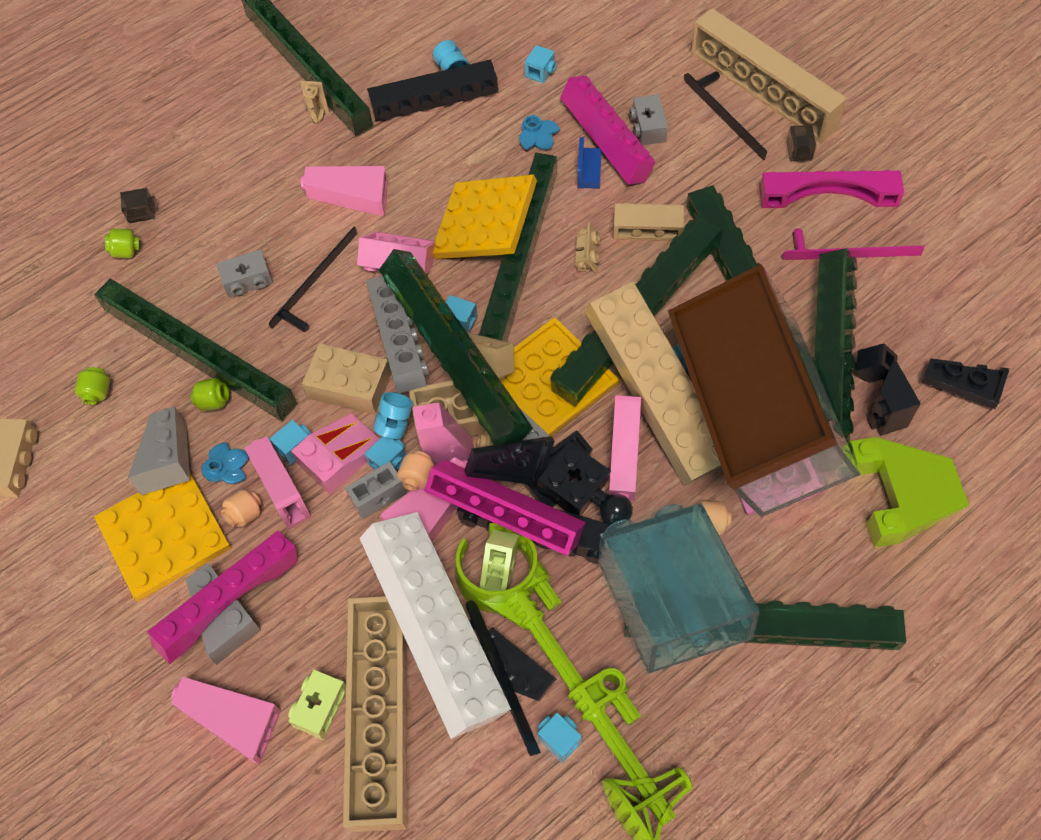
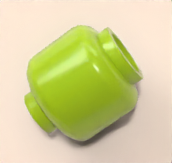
[105,228,139,258]
[74,367,110,405]
[190,378,230,412]

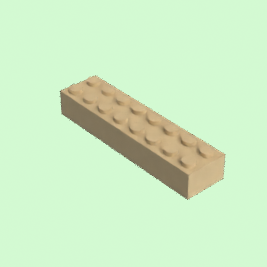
[691,8,847,143]
[585,282,721,486]
[343,596,407,832]

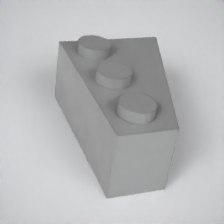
[128,407,190,495]
[186,563,260,665]

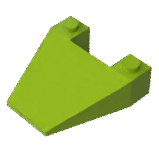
[844,437,969,548]

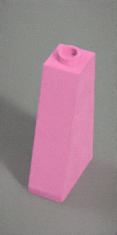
[301,166,388,216]
[609,395,641,502]
[413,402,474,465]
[244,436,311,529]
[380,457,467,542]
[171,677,281,765]

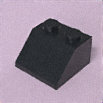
[869,361,921,436]

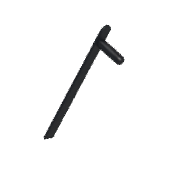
[684,71,767,160]
[269,226,357,331]
[466,600,541,756]

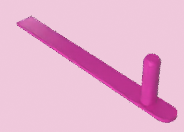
[782,228,924,260]

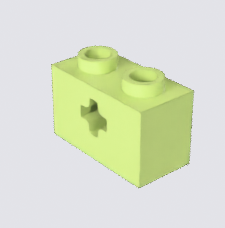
[480,529,519,591]
[288,669,346,740]

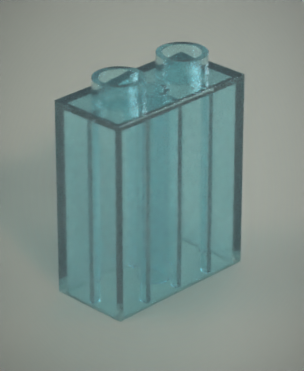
[599,503,760,674]

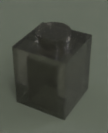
[787,125,816,162]
[120,188,158,224]

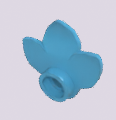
[519,115,560,150]
[201,442,249,484]

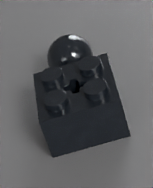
[536,441,633,527]

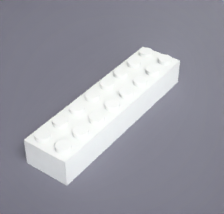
[360,512,511,739]

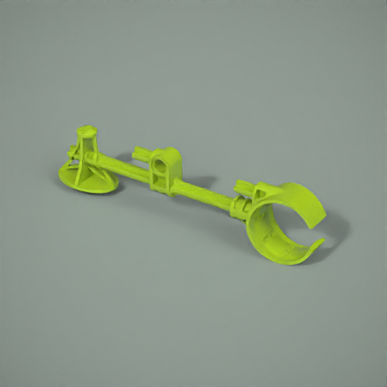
[455,523,693,840]

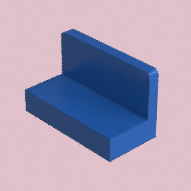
[578,137,601,189]

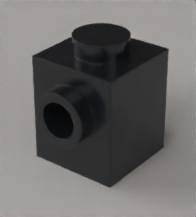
[855,343,898,383]

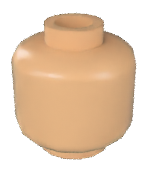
[397,451,435,491]
[221,489,261,528]
[690,501,731,536]

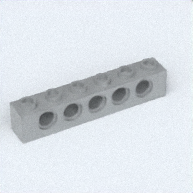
[366,273,429,393]

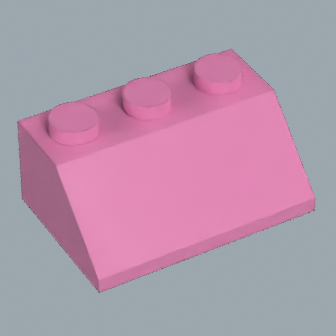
[357,231,435,278]

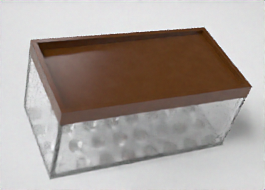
[668,264,860,517]

